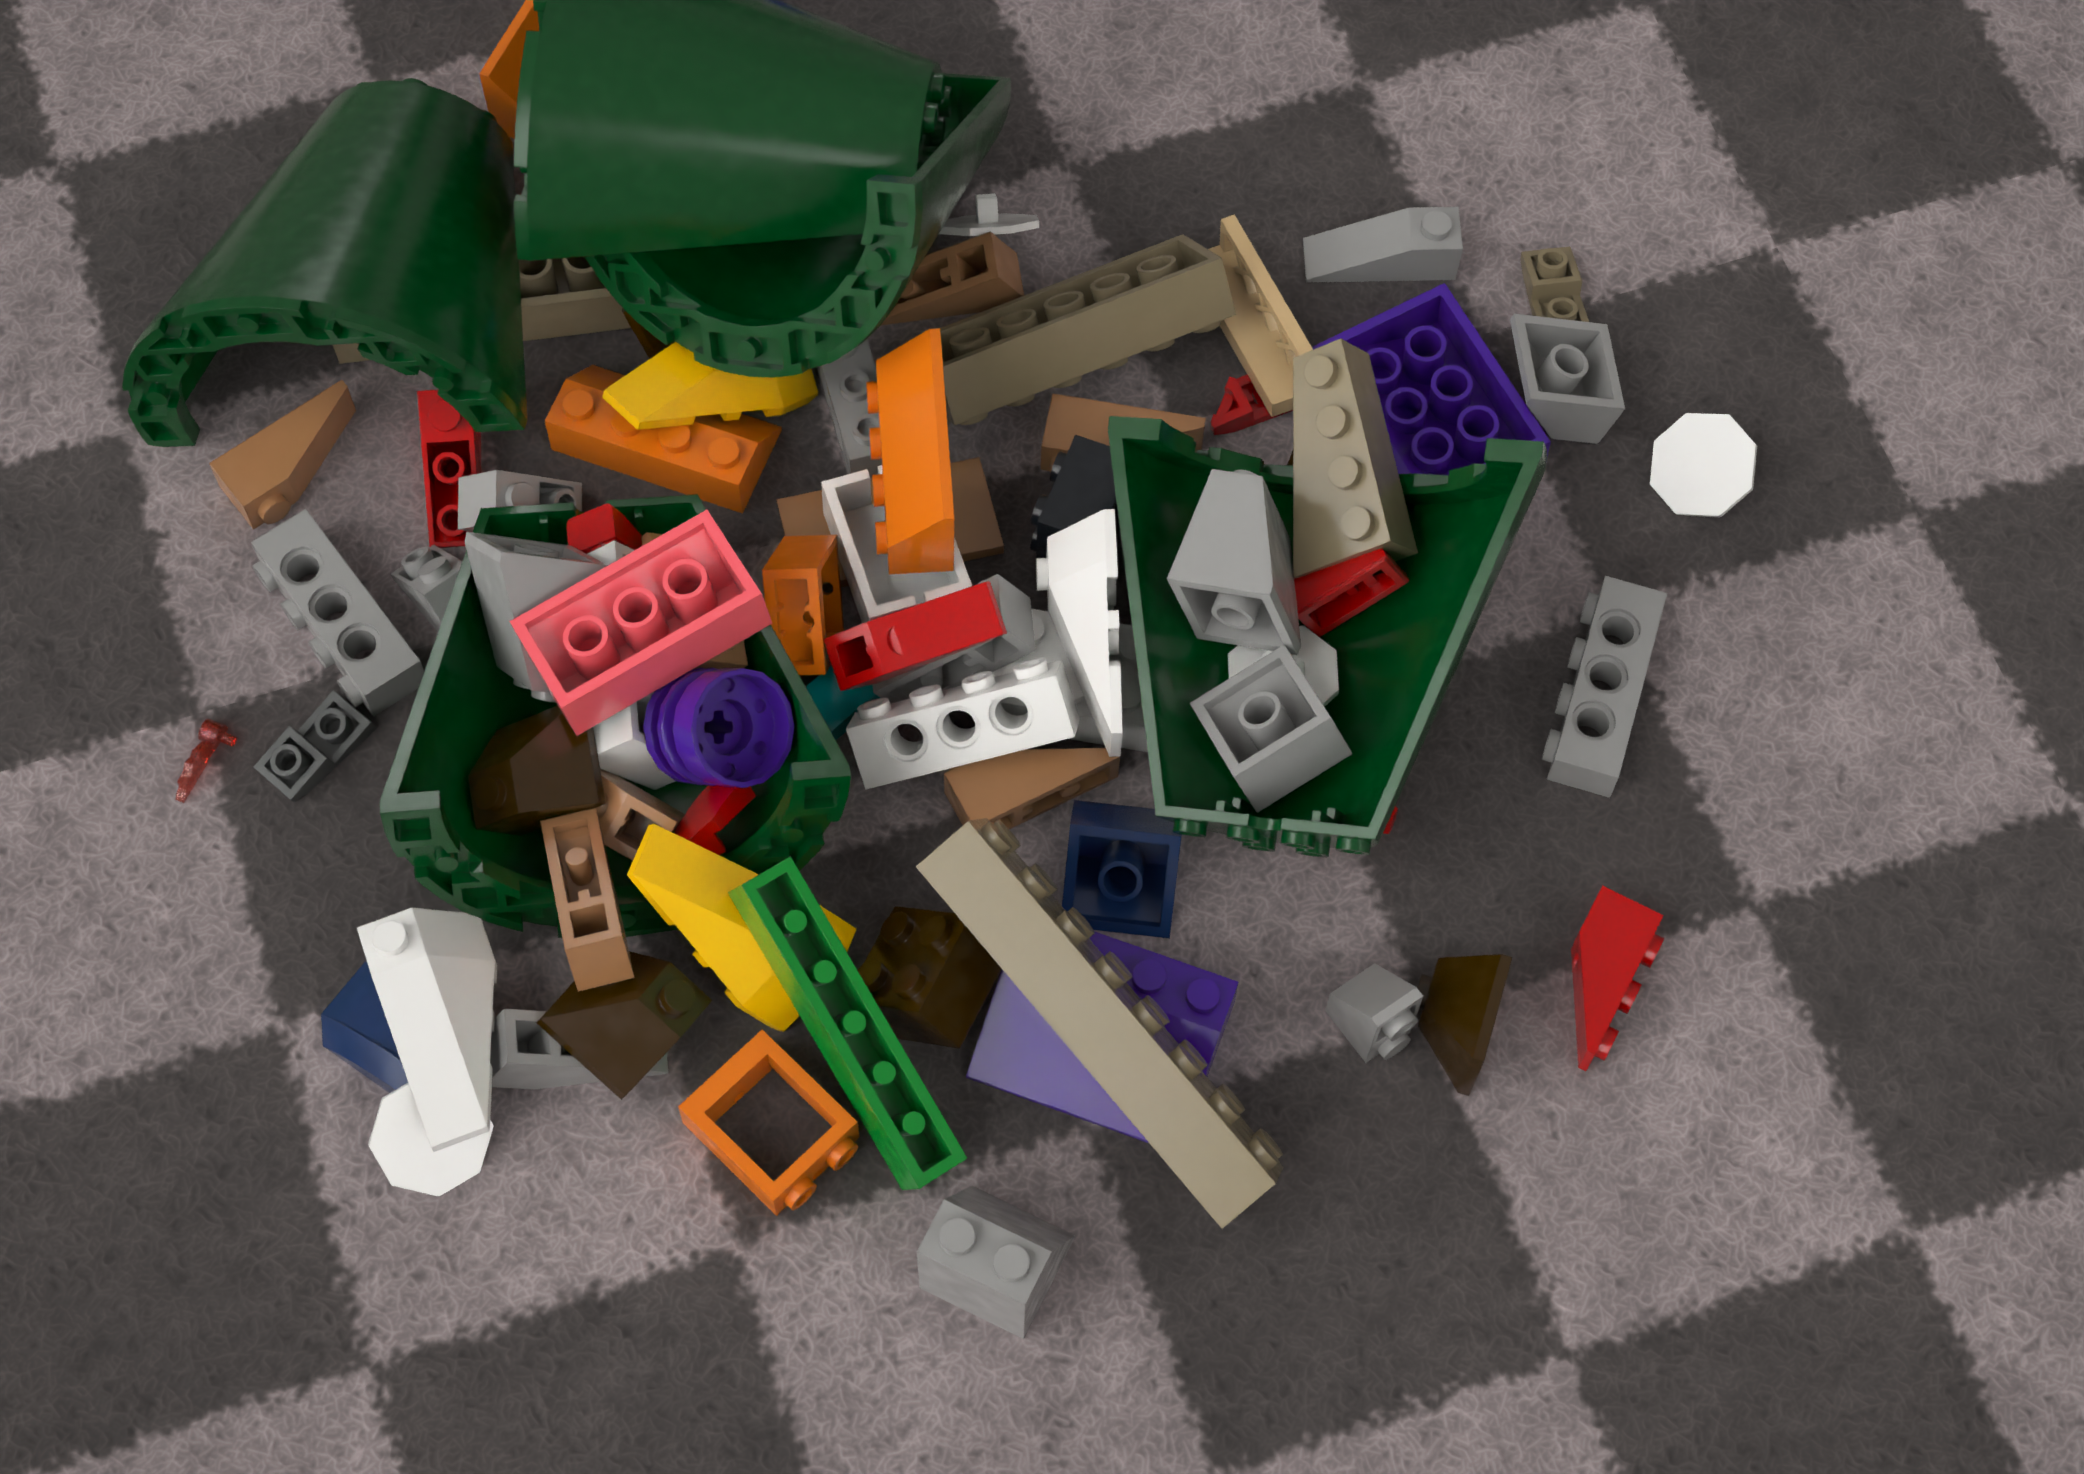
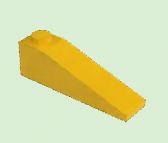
[602,342,818,430]
[627,824,856,1032]

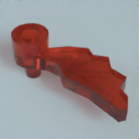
[175,718,237,803]

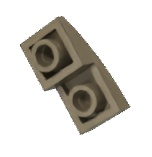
[1520,246,1589,322]

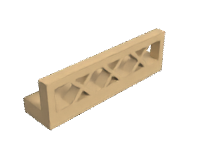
[1208,214,1313,417]

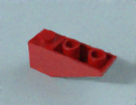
[417,390,482,548]
[824,581,1007,691]
[1571,885,1665,1071]

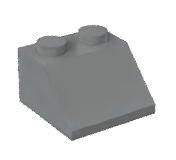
[1510,313,1625,444]
[1190,645,1353,813]

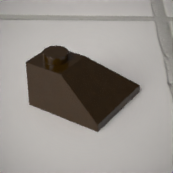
[468,706,606,836]
[536,951,712,1100]
[1417,954,1513,1096]

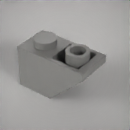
[458,470,582,532]
[390,545,462,632]
[1325,963,1423,1063]

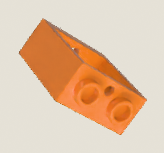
[762,534,844,675]
[678,1030,859,1216]

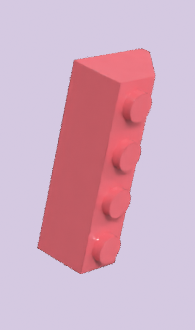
[509,510,773,736]

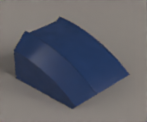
[321,962,408,1093]

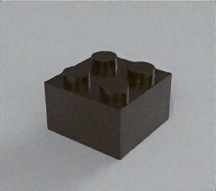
[858,906,1002,1049]

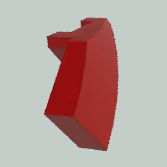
[1210,374,1293,435]
[674,785,756,855]

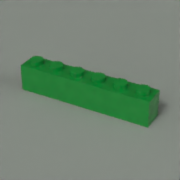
[728,856,967,1190]

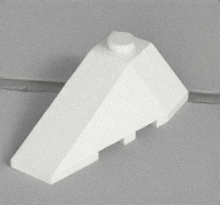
[1036,509,1123,757]
[357,908,497,1152]

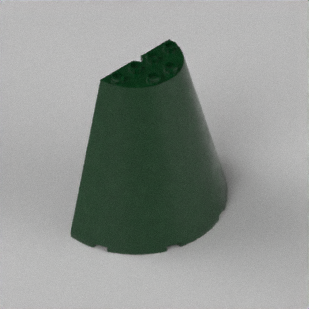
[514,0,953,261]
[584,73,1011,378]
[122,78,527,447]
[1108,416,1547,858]
[379,494,851,938]

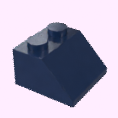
[1062,800,1182,938]

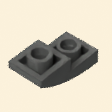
[253,690,378,802]

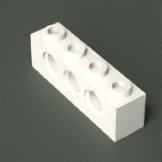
[846,658,1080,790]

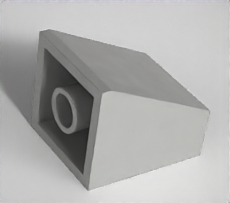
[1167,469,1301,655]
[465,532,608,702]
[917,1186,1075,1339]

